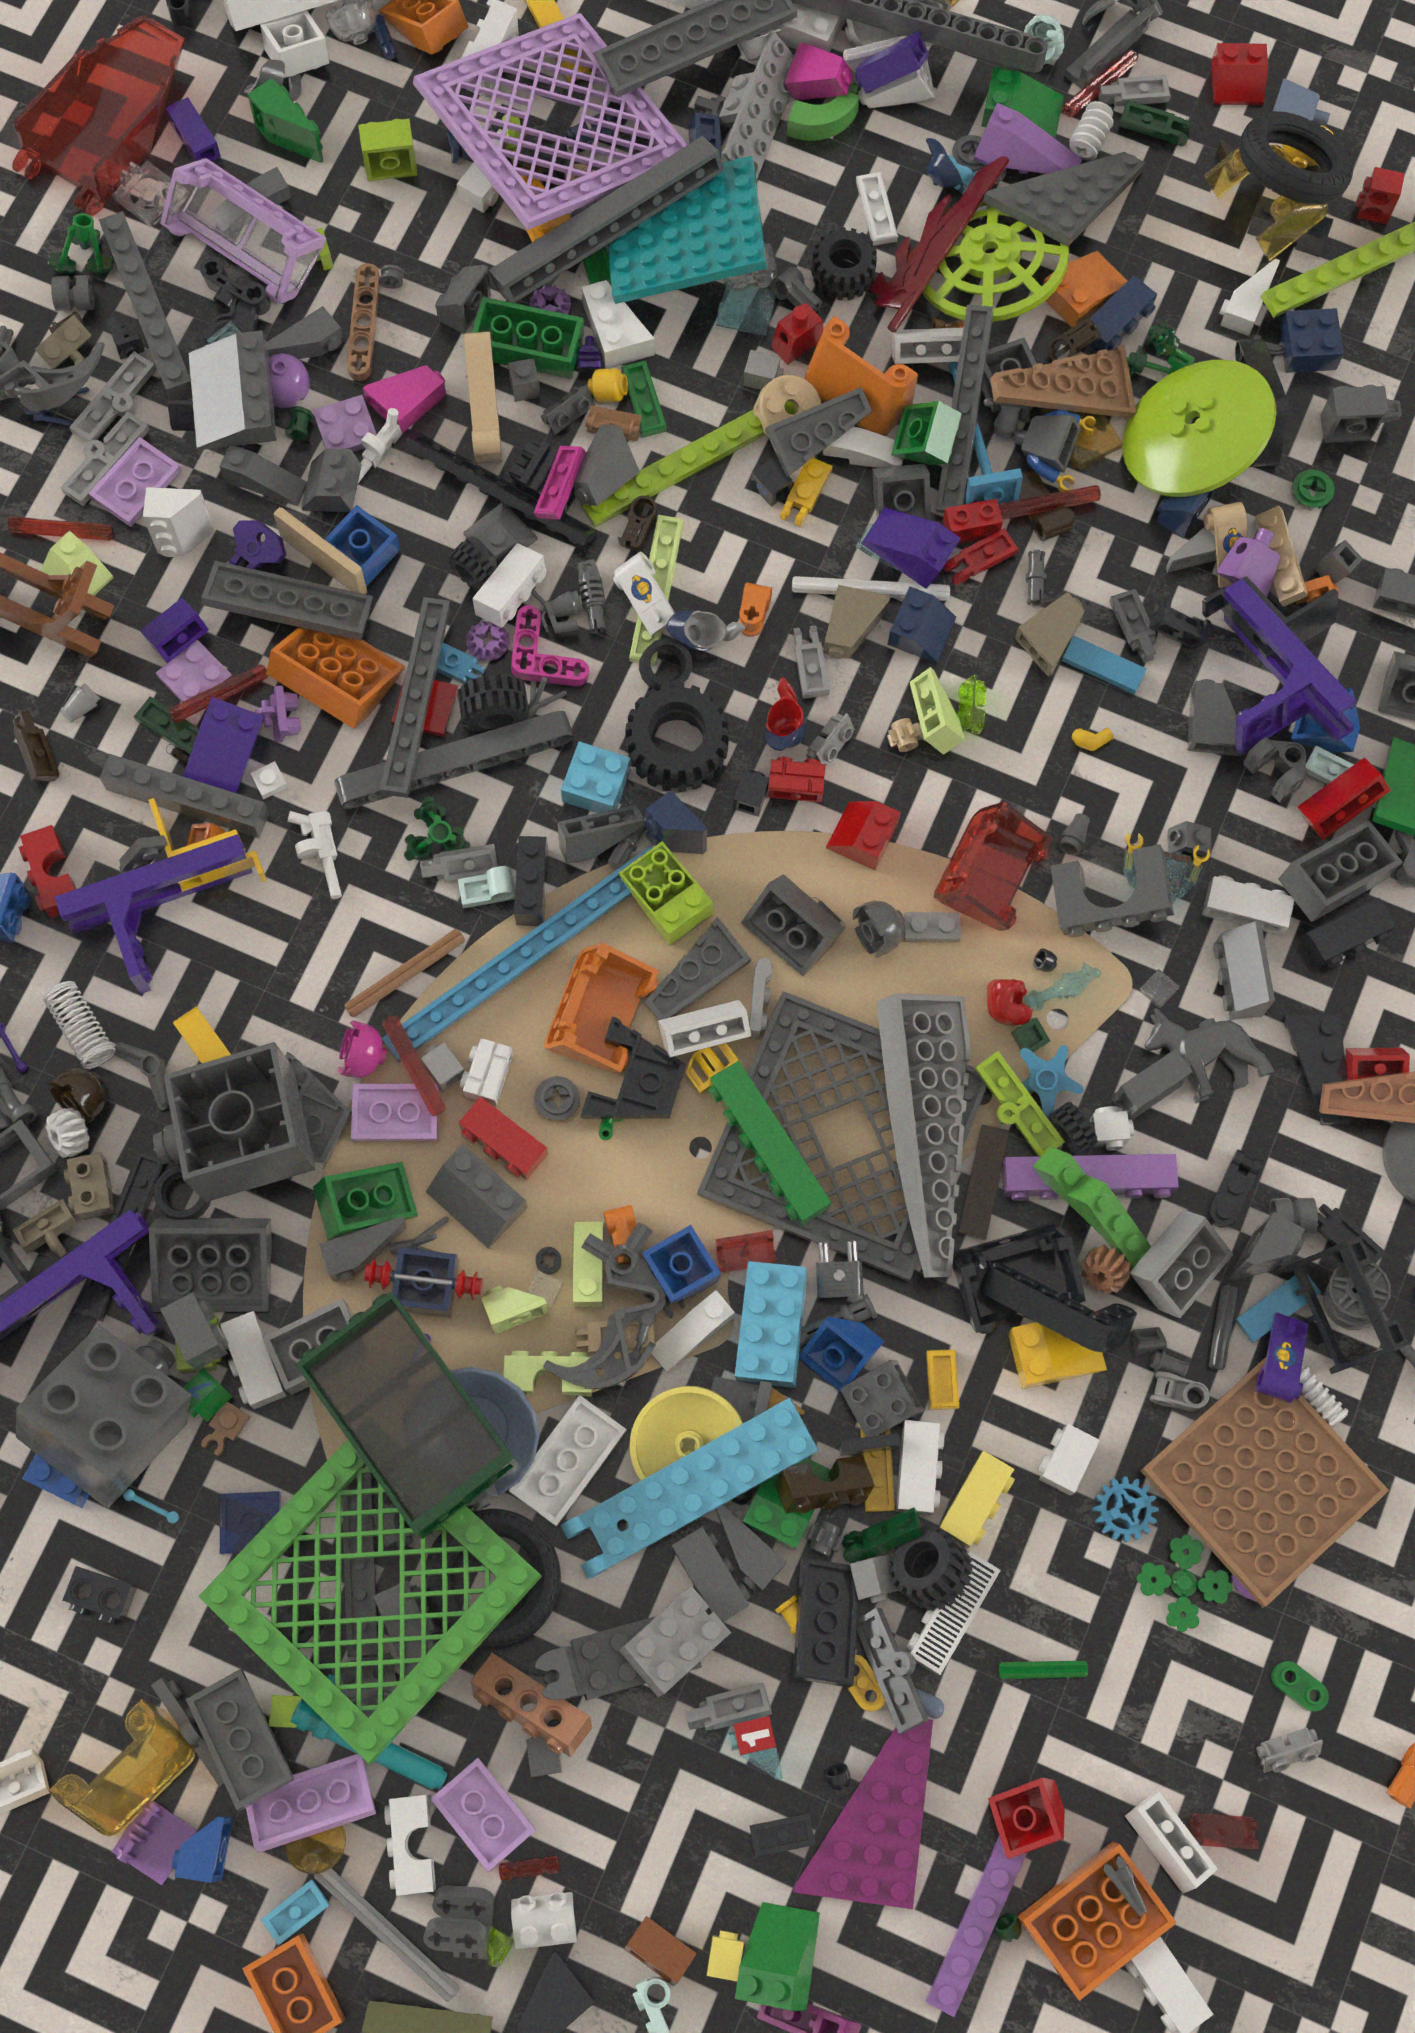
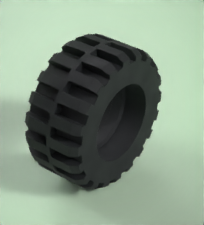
[625,683,729,792]

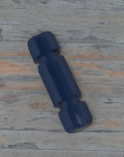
[370,14,398,61]

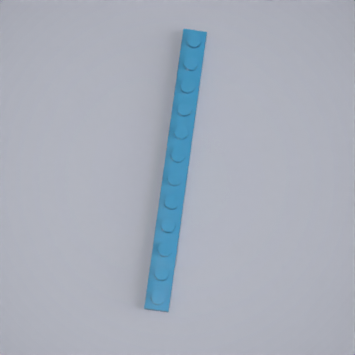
[382,846,652,1063]

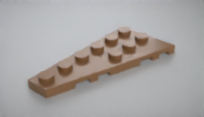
[990,345,1136,418]

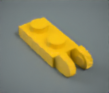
[780,458,832,527]

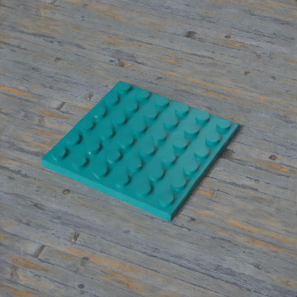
[608,156,767,304]

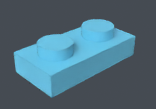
[260,1879,330,1945]

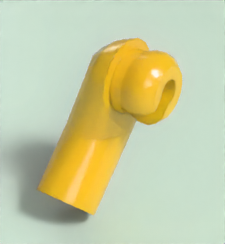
[1072,728,1114,751]

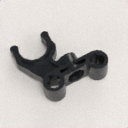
[200,258,271,345]

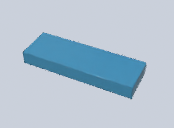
[1062,636,1147,695]
[1234,1276,1321,1344]

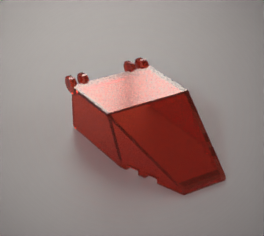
[12,14,185,216]

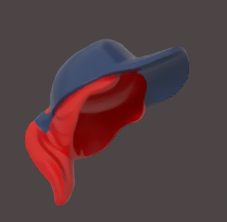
[765,677,806,751]

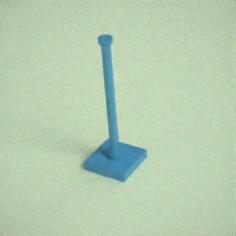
[948,362,1023,511]

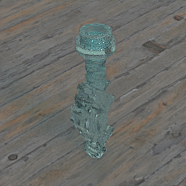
[1025,962,1101,1011]

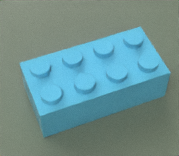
[735,1261,808,1388]

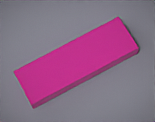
[534,446,586,520]

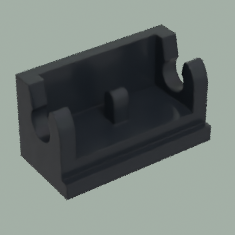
[1149,599,1211,650]

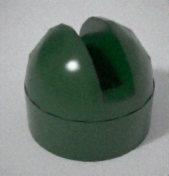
[995,1914,1022,1942]

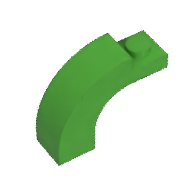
[787,71,860,141]

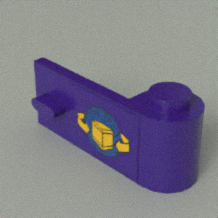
[1255,1312,1309,1403]

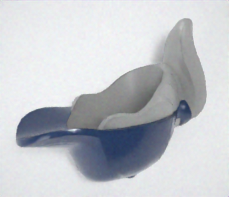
[667,610,745,651]

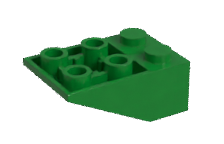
[247,78,324,163]

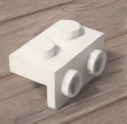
[0,1749,50,1814]
[511,1892,577,1950]

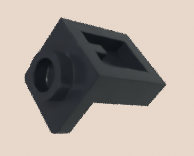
[107,317,145,359]

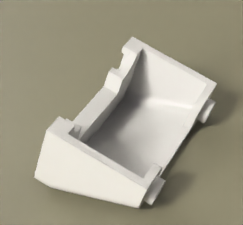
[845,19,935,108]

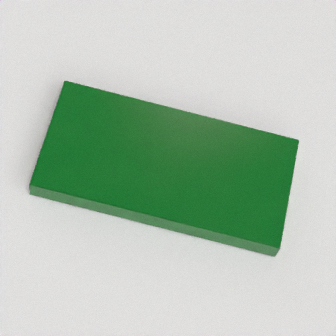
[1372,737,1415,836]

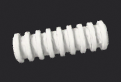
[1300,1362,1348,1427]

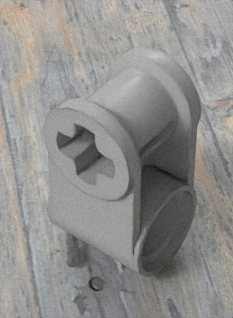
[1150,1371,1209,1412]

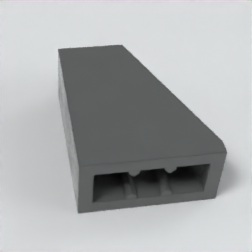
[573,424,640,506]
[1187,679,1241,756]

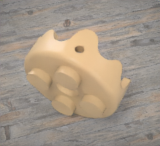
[753,375,821,436]

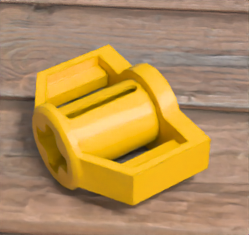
[685,1043,742,1094]

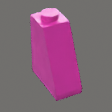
[784,43,854,100]
[363,365,446,434]

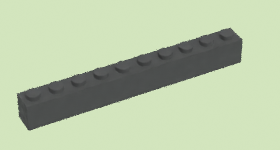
[488,136,724,303]

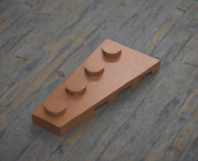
[1319,1071,1415,1123]

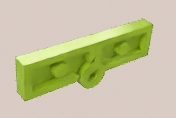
[974,1051,1065,1157]

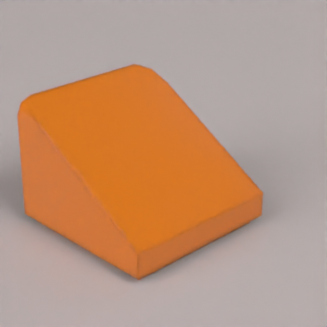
[187,823,225,846]

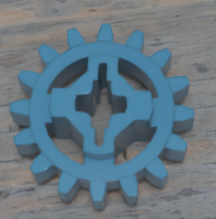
[1092,1477,1159,1543]

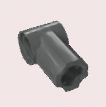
[770,267,822,312]

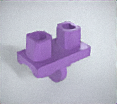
[255,686,301,742]

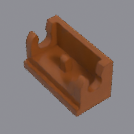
[624,1916,697,1986]

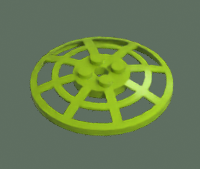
[922,202,1069,322]

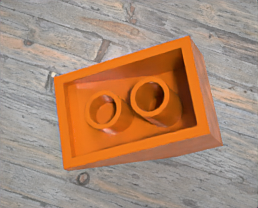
[378,0,469,54]
[1043,251,1127,328]

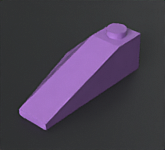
[973,103,1082,175]

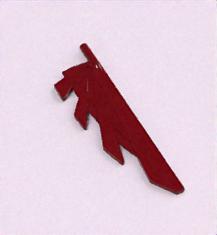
[869,156,1009,333]

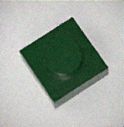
[1011,1017,1050,1052]

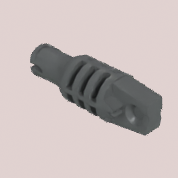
[578,559,607,634]

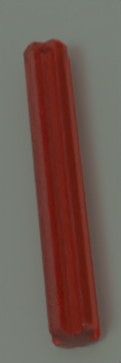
[1062,50,1139,117]
[999,485,1101,519]
[7,516,113,541]
[168,664,269,723]
[383,1016,446,1117]

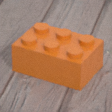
[242,1933,346,2033]

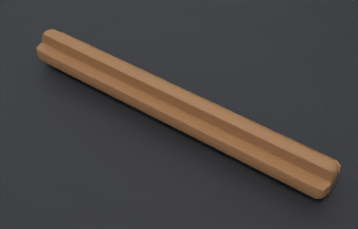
[344,929,465,1017]

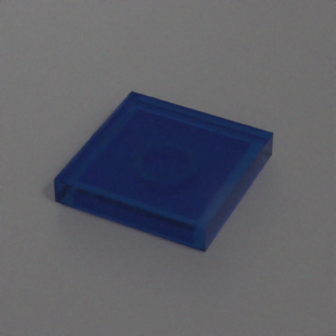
[219,1491,281,1555]

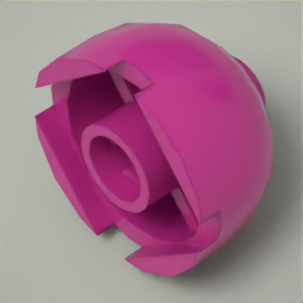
[338,1020,387,1078]

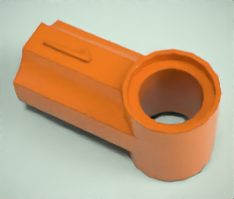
[603,1205,642,1265]
[1386,1742,1415,1809]

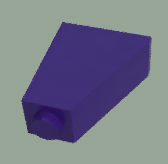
[855,31,929,93]

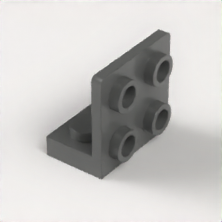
[841,1360,925,1437]
[711,1377,772,1423]

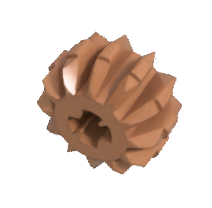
[1080,1244,1131,1295]

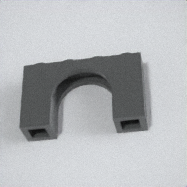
[1051,844,1174,937]

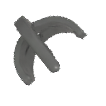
[244,60,302,102]

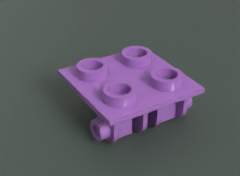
[112,1797,198,1885]

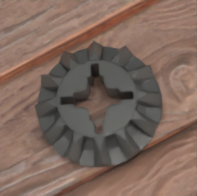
[952,135,986,171]
[535,1076,580,1121]

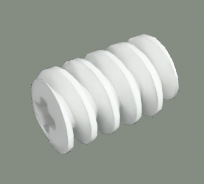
[1069,101,1114,161]

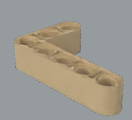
[463,332,502,464]

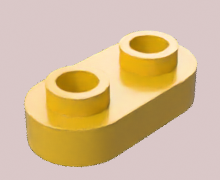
[847,1654,885,1712]

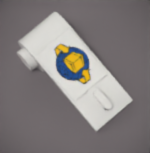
[613,552,675,636]

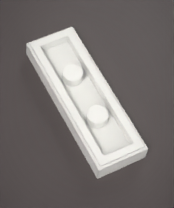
[856,172,898,246]

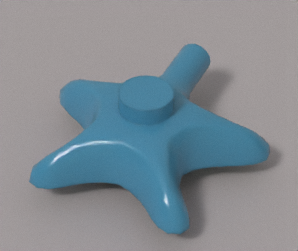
[1020,1045,1083,1118]

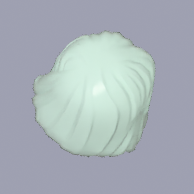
[1024,14,1064,65]

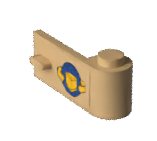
[1204,502,1248,588]

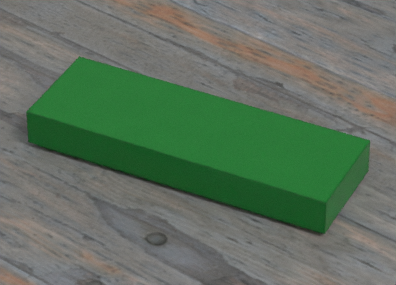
[621,360,667,438]

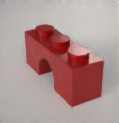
[19,825,76,918]

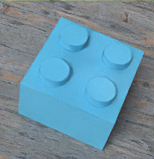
[561,742,631,813]

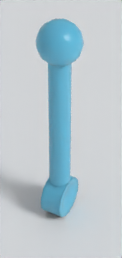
[123,1489,180,1524]

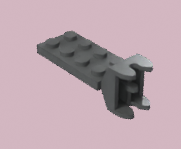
[528,1616,702,1701]

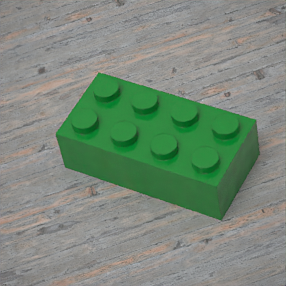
[472,297,584,379]

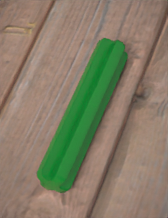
[998,1660,1088,1679]

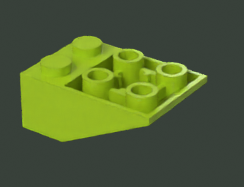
[618,841,714,945]

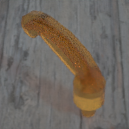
[932,317,965,329]

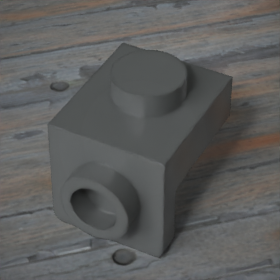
[1168,821,1212,856]

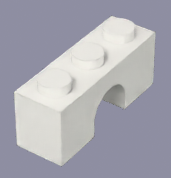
[384,1795,436,1896]

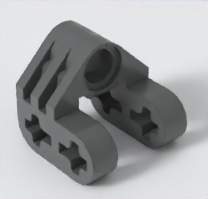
[1243,737,1306,803]
[423,1885,495,1961]

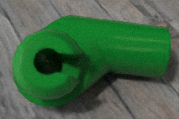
[599,1119,623,1140]

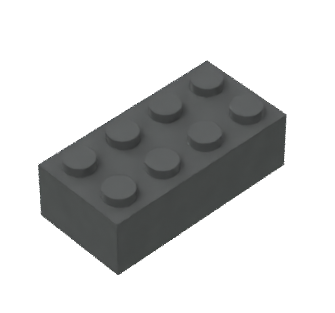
[1278,820,1403,922]

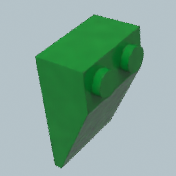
[981,66,1064,138]
[313,1162,418,1241]
[742,1458,831,1551]
[735,1902,820,2011]

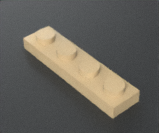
[1255,505,1308,607]

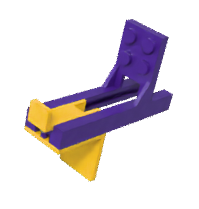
[55,798,267,994]

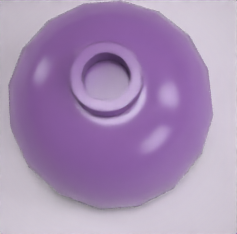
[269,353,310,408]

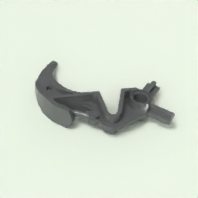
[0,326,105,411]
[543,1222,666,1389]

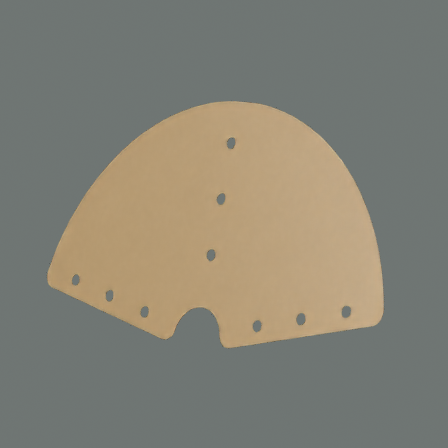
[303,831,1132,1468]

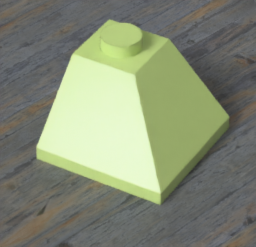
[40,531,114,596]
[481,1286,549,1335]

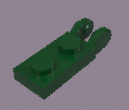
[1119,100,1192,146]
[842,1507,922,1563]

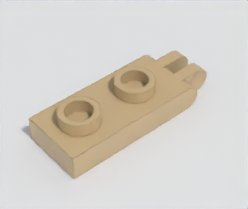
[575,1319,655,1353]

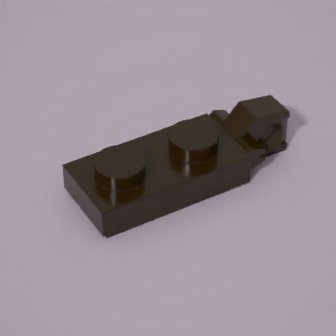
[12,711,60,781]

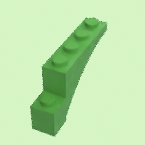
[1032,1146,1152,1271]

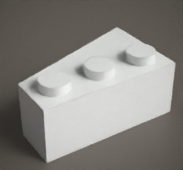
[462,0,519,97]
[582,280,655,369]

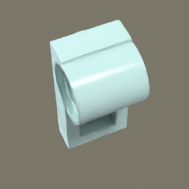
[458,866,515,908]
[633,1977,670,2033]

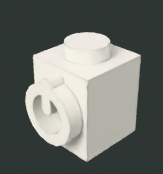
[1089,1106,1134,1150]

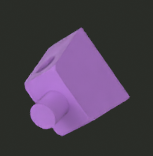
[1216,528,1280,597]

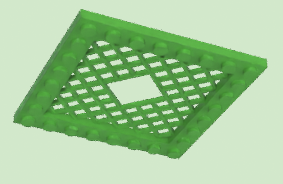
[198,1417,542,1765]

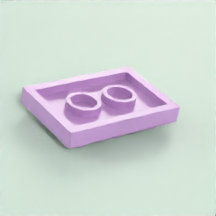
[88,437,182,527]
[351,1084,439,1142]
[431,1758,536,1872]

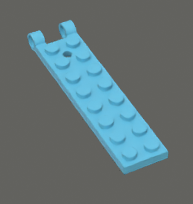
[561,1398,819,1579]

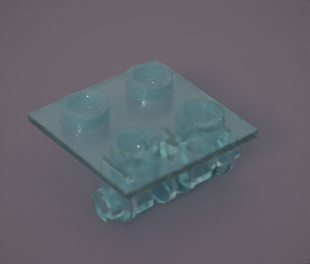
[716,281,776,336]

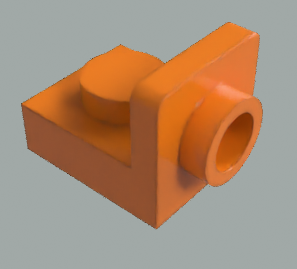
[1295,575,1339,604]

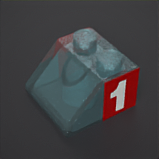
[727,1716,783,1780]

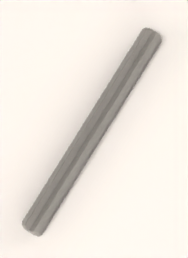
[314,1864,459,2002]

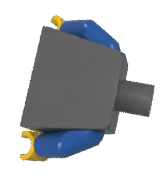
[1014,409,1096,494]

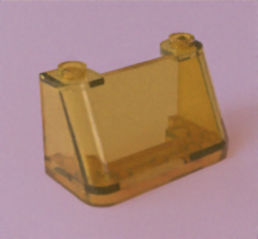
[48,1699,196,1837]

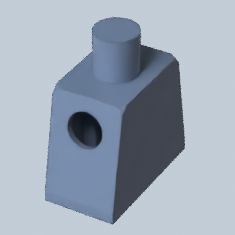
[1273,78,1330,127]

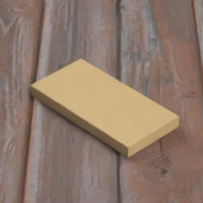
[273,507,367,594]

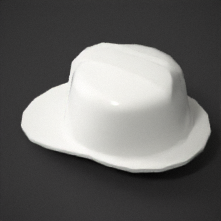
[737,30,781,65]

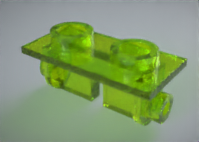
[957,675,987,734]

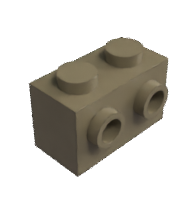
[64,1152,115,1221]

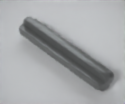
[1209,1285,1238,1370]

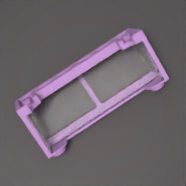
[160,158,326,304]

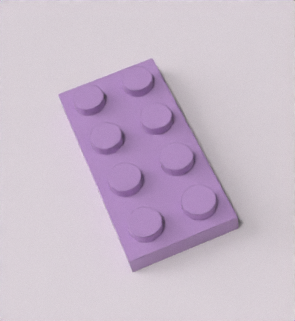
[246,1754,376,1853]

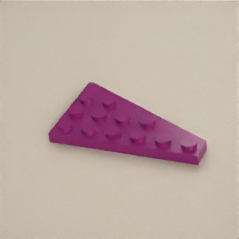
[793,1719,933,1909]

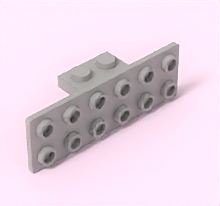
[719,32,794,181]

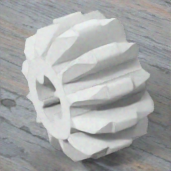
[45,1108,90,1158]

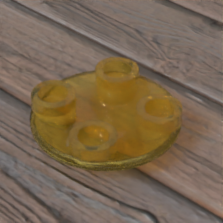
[284,1825,346,1874]

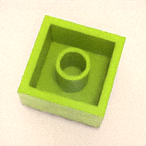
[358,119,418,181]

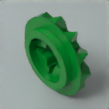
[1292,469,1335,510]

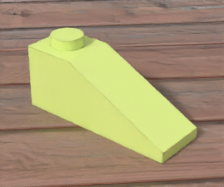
[910,667,965,754]
[573,1222,603,1308]

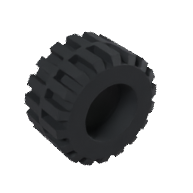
[811,227,877,300]
[458,674,530,733]
[889,1526,972,1610]

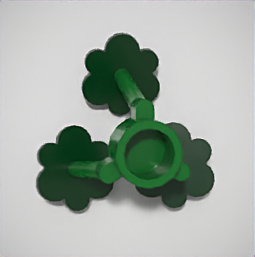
[47,213,114,274]

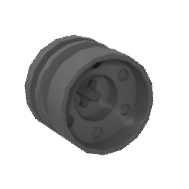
[1323,1263,1391,1331]

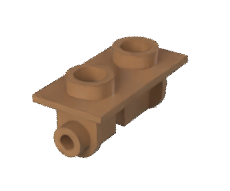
[585,405,641,441]

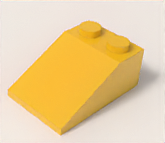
[1008,1322,1107,1390]

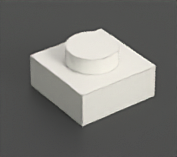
[250,761,288,800]

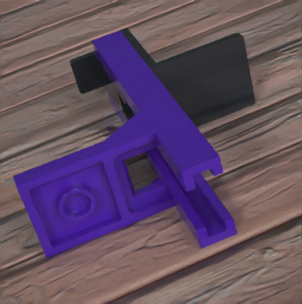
[1202,576,1357,755]
[0,1210,164,1340]

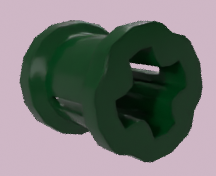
[285,406,313,441]

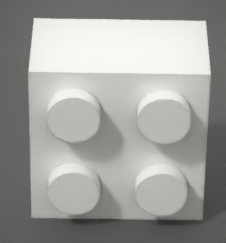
[260,10,329,78]

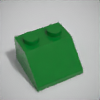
[891,401,962,465]

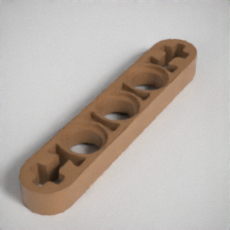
[347,263,380,381]

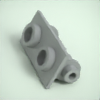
[806,713,855,769]
[1256,1728,1323,1773]

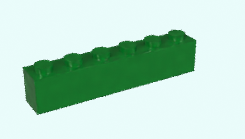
[708,1060,832,1226]

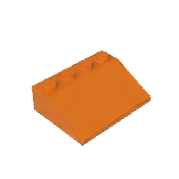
[266,627,405,729]
[1017,1841,1177,2001]

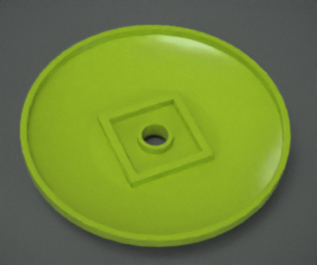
[1122,360,1276,497]

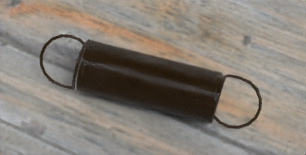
[166,744,190,766]

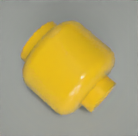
[588,368,628,403]

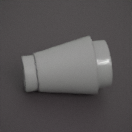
[60,683,100,723]

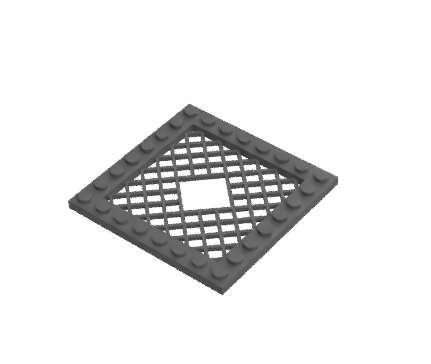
[697,991,987,1282]

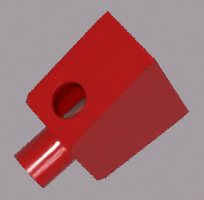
[771,303,824,365]

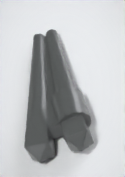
[1104,1856,1147,1916]

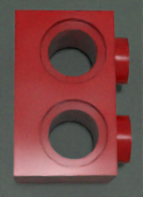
[1355,167,1405,225]
[942,498,1003,545]

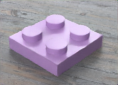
[313,395,377,452]
[156,640,233,713]

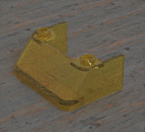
[1204,145,1328,261]

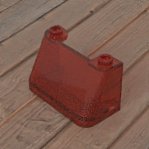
[933,801,1053,931]

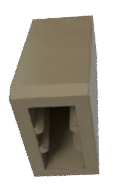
[823,585,890,659]
[1015,592,1085,677]

